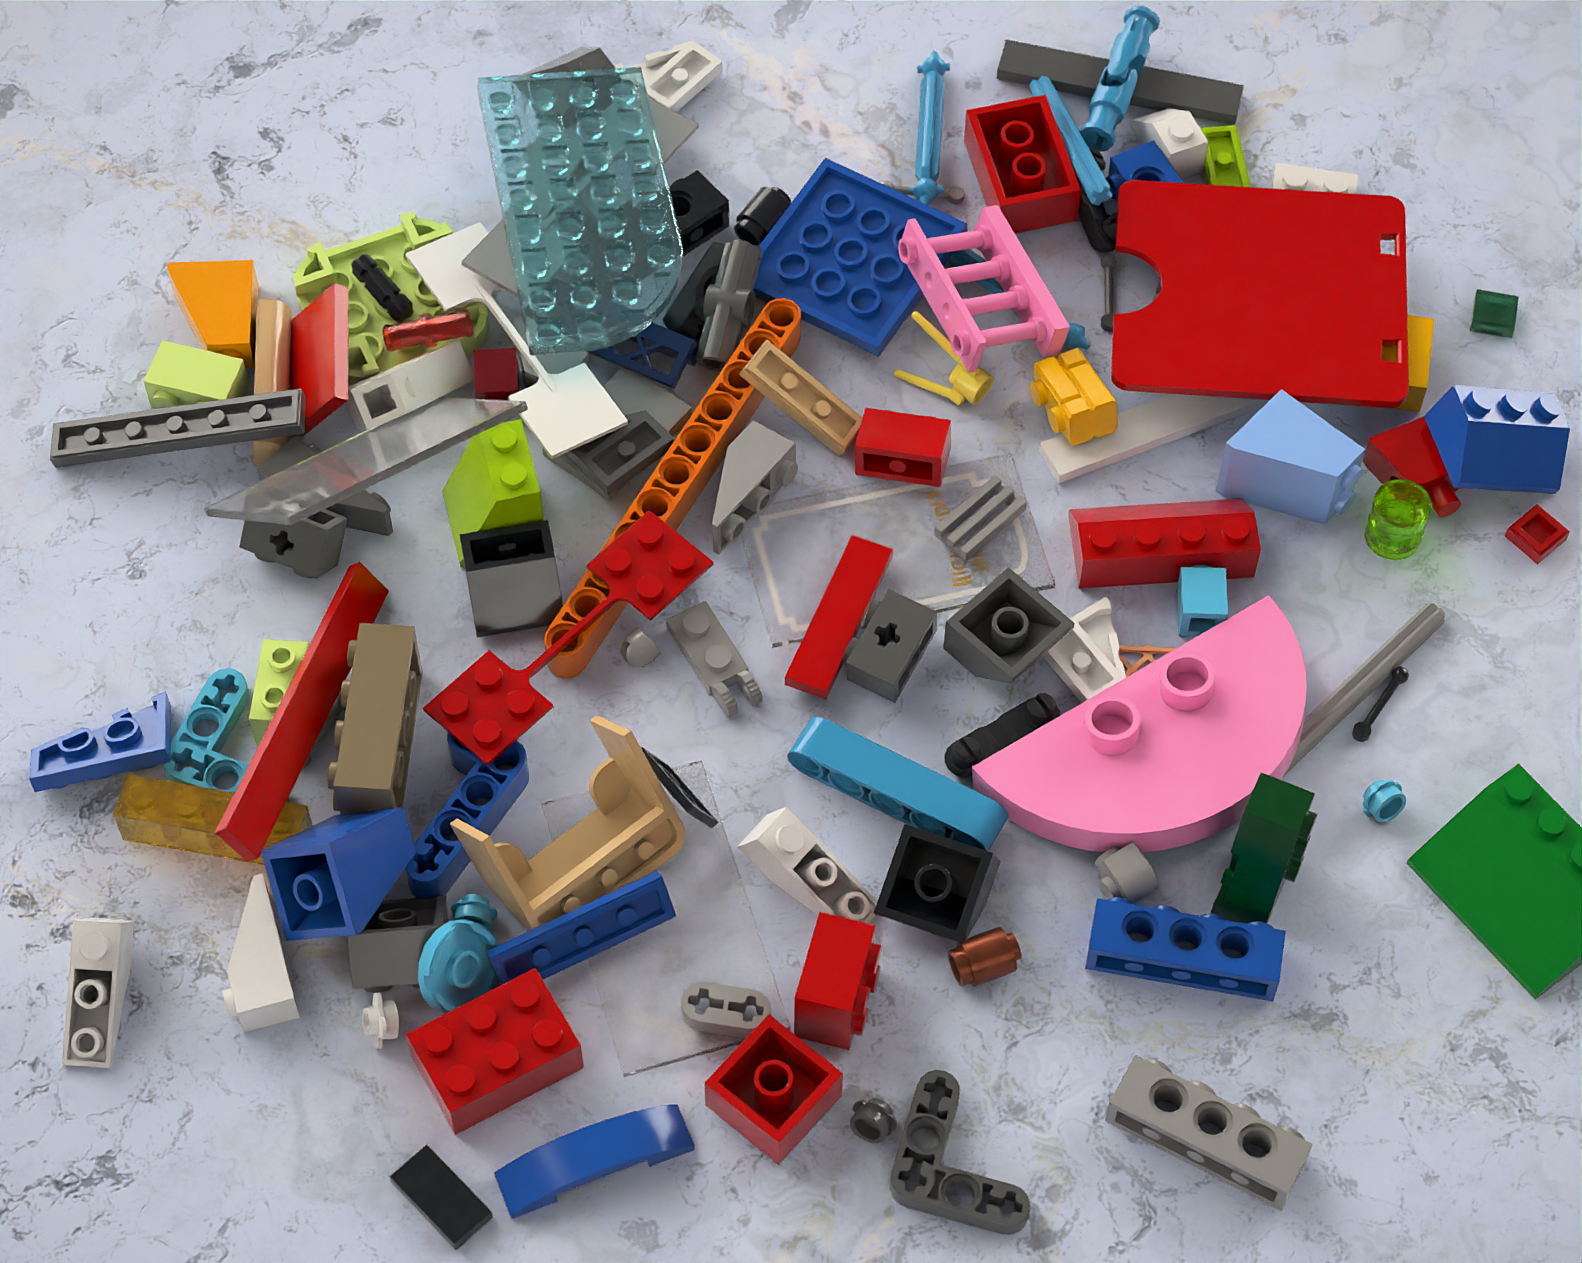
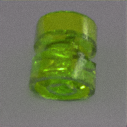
[1364,479,1432,560]

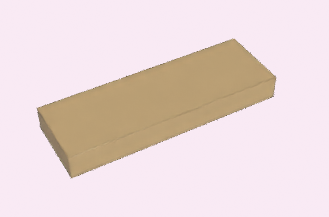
[739,340,862,456]

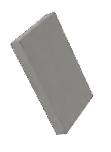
[542,367,692,501]

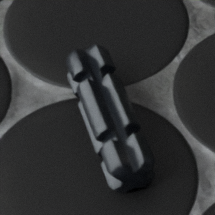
[351,254,414,323]

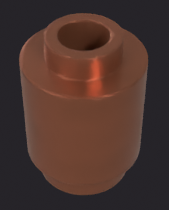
[947,927,1022,987]

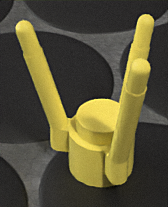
[894,311,994,406]

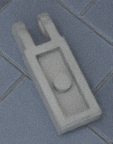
[666,601,763,718]

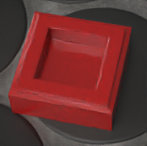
[1505,504,1570,564]

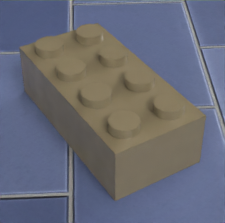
[328,623,423,814]

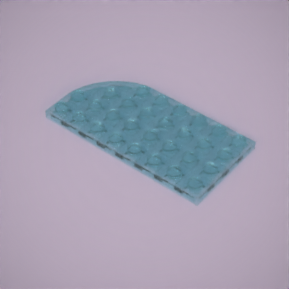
[477,67,683,356]

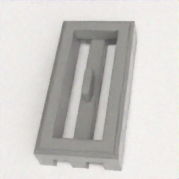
[934,475,1027,562]

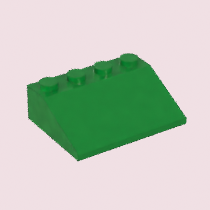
[1406,763,1582,999]

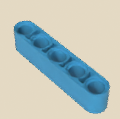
[787,716,1008,851]

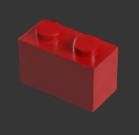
[855,407,951,487]

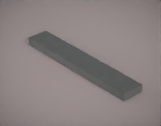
[997,39,1244,125]
[50,389,306,468]

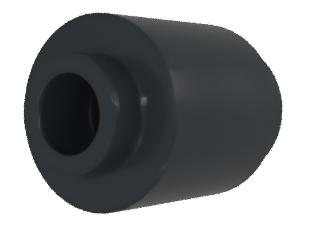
[734,187,791,247]

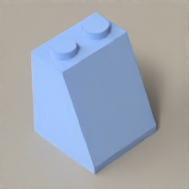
[1216,389,1365,524]

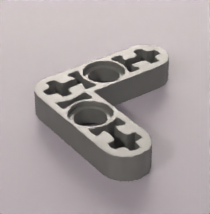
[890,1070,1030,1235]

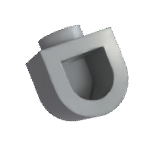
[1095,842,1158,904]

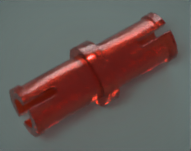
[383,309,473,352]

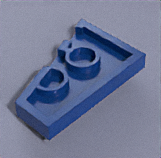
[29,691,171,792]

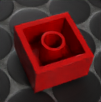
[794,912,882,1050]
[704,1014,843,1165]

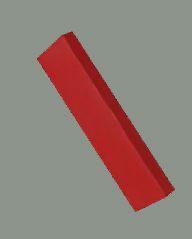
[785,535,893,700]

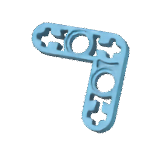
[163,668,289,817]

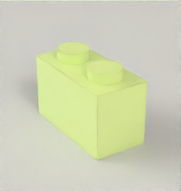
[144,340,249,409]

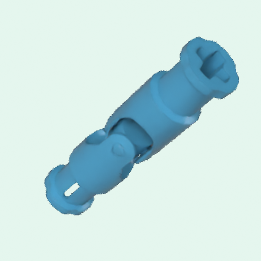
[1079,5,1160,152]

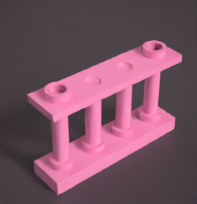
[898,205,1070,373]

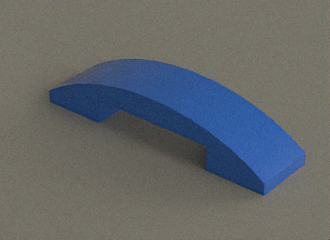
[494,1104,695,1219]

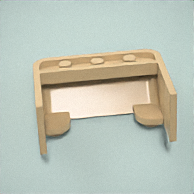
[450,715,685,931]

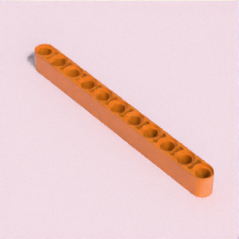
[544,298,801,678]

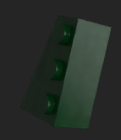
[1210,772,1318,924]

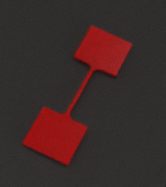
[423,510,714,766]

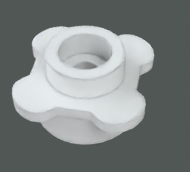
[362,993,399,1049]

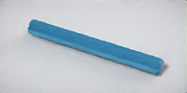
[1029,76,1112,206]

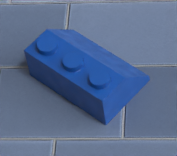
[1424,385,1570,494]

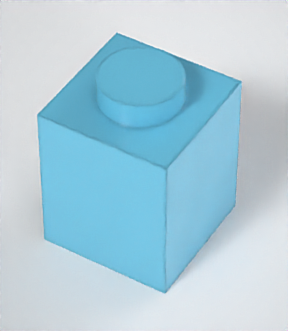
[1176,565,1228,636]

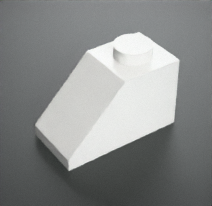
[1130,108,1208,180]

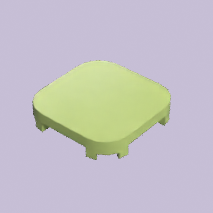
[292,212,490,386]

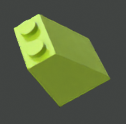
[442,419,544,567]

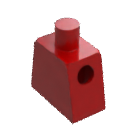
[1363,417,1461,518]

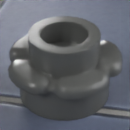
[850,1098,897,1143]

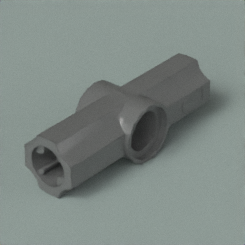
[695,239,763,372]

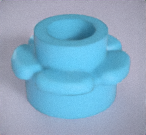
[1363,780,1406,823]
[451,894,497,930]

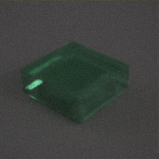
[1469,289,1519,339]

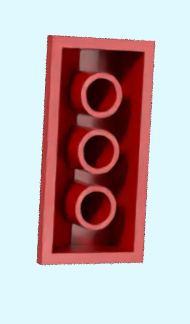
[1068,499,1261,589]

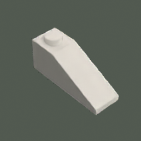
[222,873,300,1033]

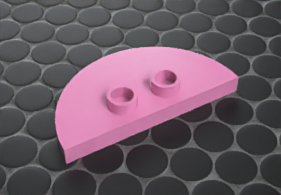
[972,595,1307,853]

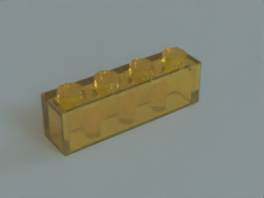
[113,774,313,865]

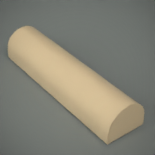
[253,299,291,466]

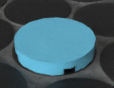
[418,919,498,1013]

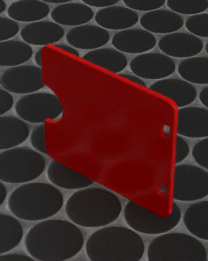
[1111,180,1409,408]

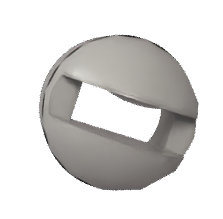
[621,627,661,667]

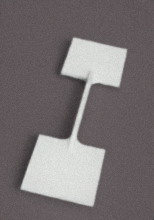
[406,222,628,459]

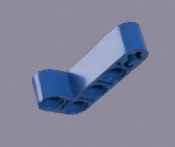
[405,732,529,898]

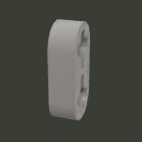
[681,982,771,1038]

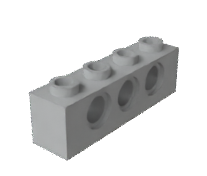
[1105,1055,1313,1211]

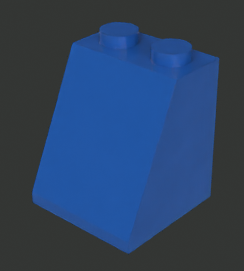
[260,807,416,941]

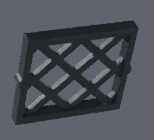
[641,747,719,828]

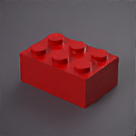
[964,94,1081,233]
[406,967,584,1135]

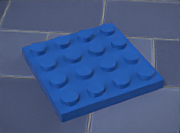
[753,158,968,357]

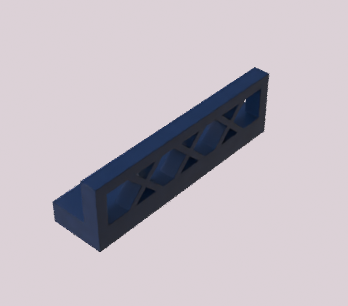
[523,281,698,389]

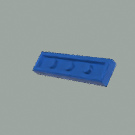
[485,871,677,986]

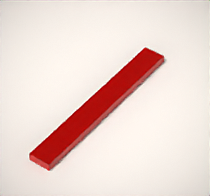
[215,562,389,862]

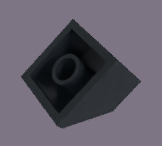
[874,824,1001,943]

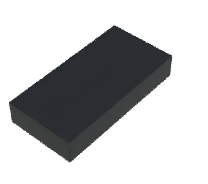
[389,1144,493,1250]

